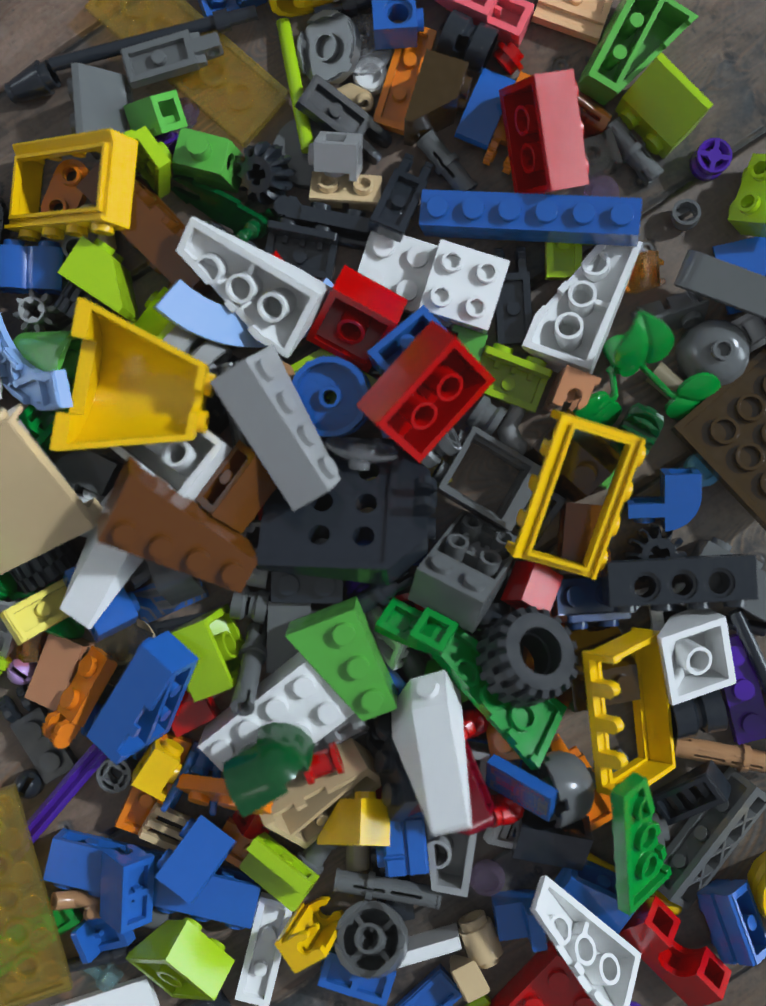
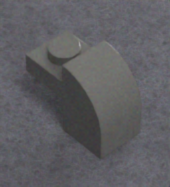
[55,451,124,496]

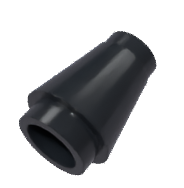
[4,60,61,104]

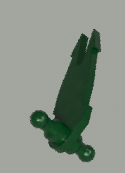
[171,175,277,243]

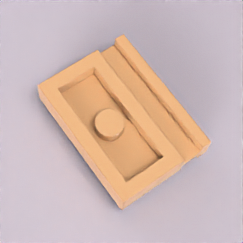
[531,0,613,45]

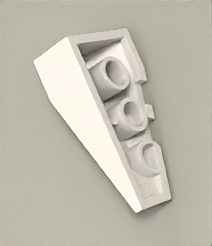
[176,217,332,358]
[522,241,643,374]
[59,488,144,630]
[391,670,472,836]
[530,875,642,1006]

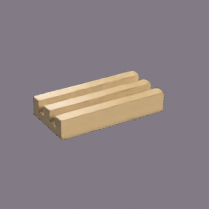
[138,802,196,851]

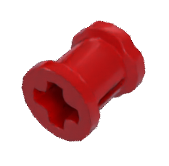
[304,741,345,785]

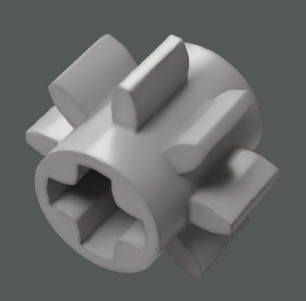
[13,289,61,332]

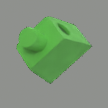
[172,128,244,193]

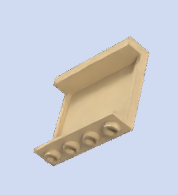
[0,404,103,575]

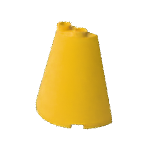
[49,298,217,451]

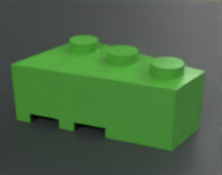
[577,0,699,106]
[285,596,398,721]

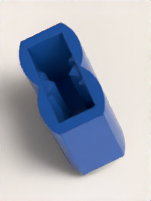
[0,239,69,295]

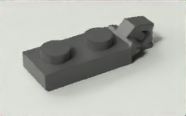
[120,29,224,89]

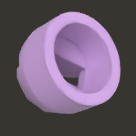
[7,656,37,686]

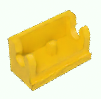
[274,896,344,974]

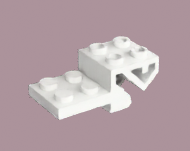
[357,231,510,334]

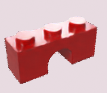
[618,895,732,1006]

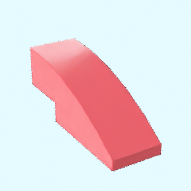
[435,0,535,48]

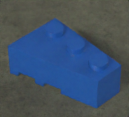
[86,631,199,765]

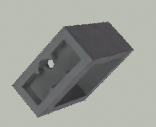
[432,426,541,532]

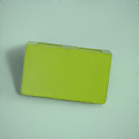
[239,832,320,912]

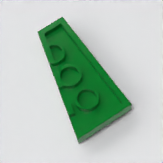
[431,627,567,770]

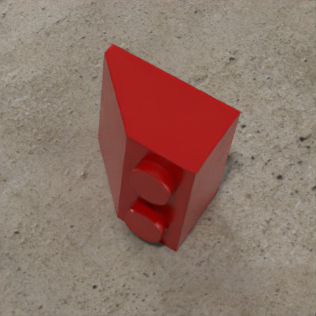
[305,265,408,373]

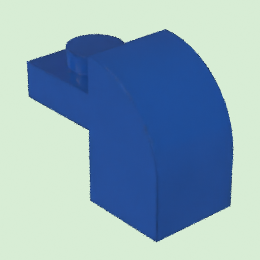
[624,467,702,531]
[490,889,548,952]

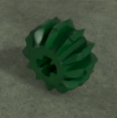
[609,402,664,456]

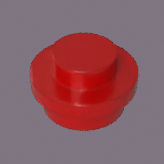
[492,41,524,76]

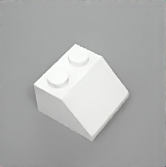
[657,608,736,706]

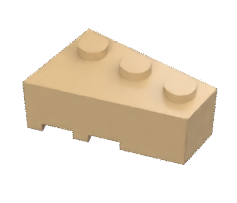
[260,738,381,849]

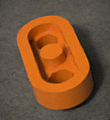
[41,159,90,212]

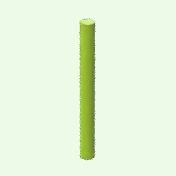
[276,18,314,154]

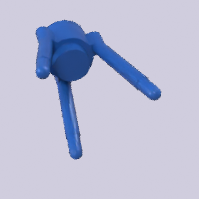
[160,741,221,816]

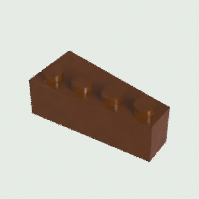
[76,160,213,297]
[97,456,258,593]

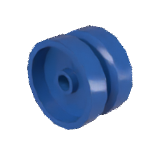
[292,356,372,437]

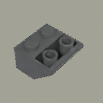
[67,63,134,160]

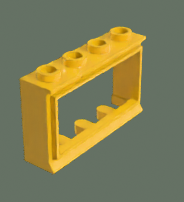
[4,128,138,242]
[505,409,646,580]
[582,627,676,796]

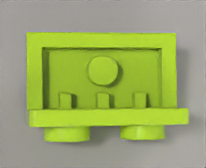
[123,126,172,198]
[479,343,553,414]

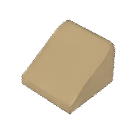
[449,954,490,1004]

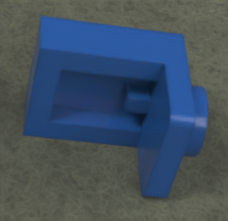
[70,918,136,964]

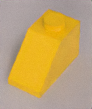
[317,791,390,846]

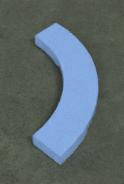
[153,278,334,348]
[0,313,73,411]

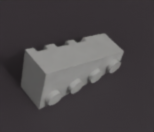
[210,344,341,511]
[424,740,489,898]

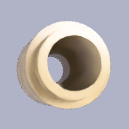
[458,910,503,969]

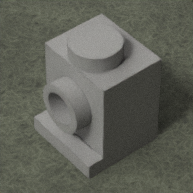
[308,131,363,181]

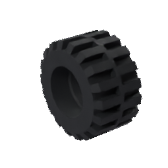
[476,606,579,708]

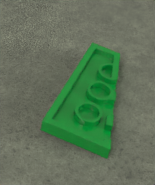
[610,772,672,916]

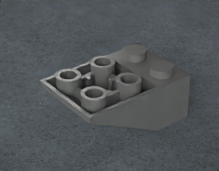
[408,510,517,633]

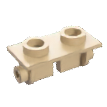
[309,171,382,212]

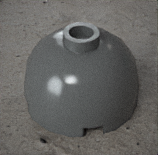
[675,319,750,386]
[531,751,596,829]
[334,901,409,979]

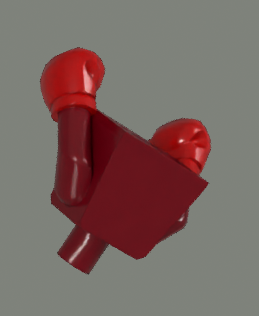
[408,707,525,836]

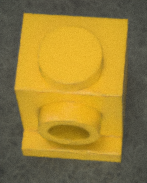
[131,738,184,802]

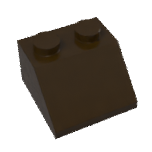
[404,49,472,146]
[523,408,621,503]
[556,625,640,712]

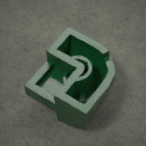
[223,722,315,818]

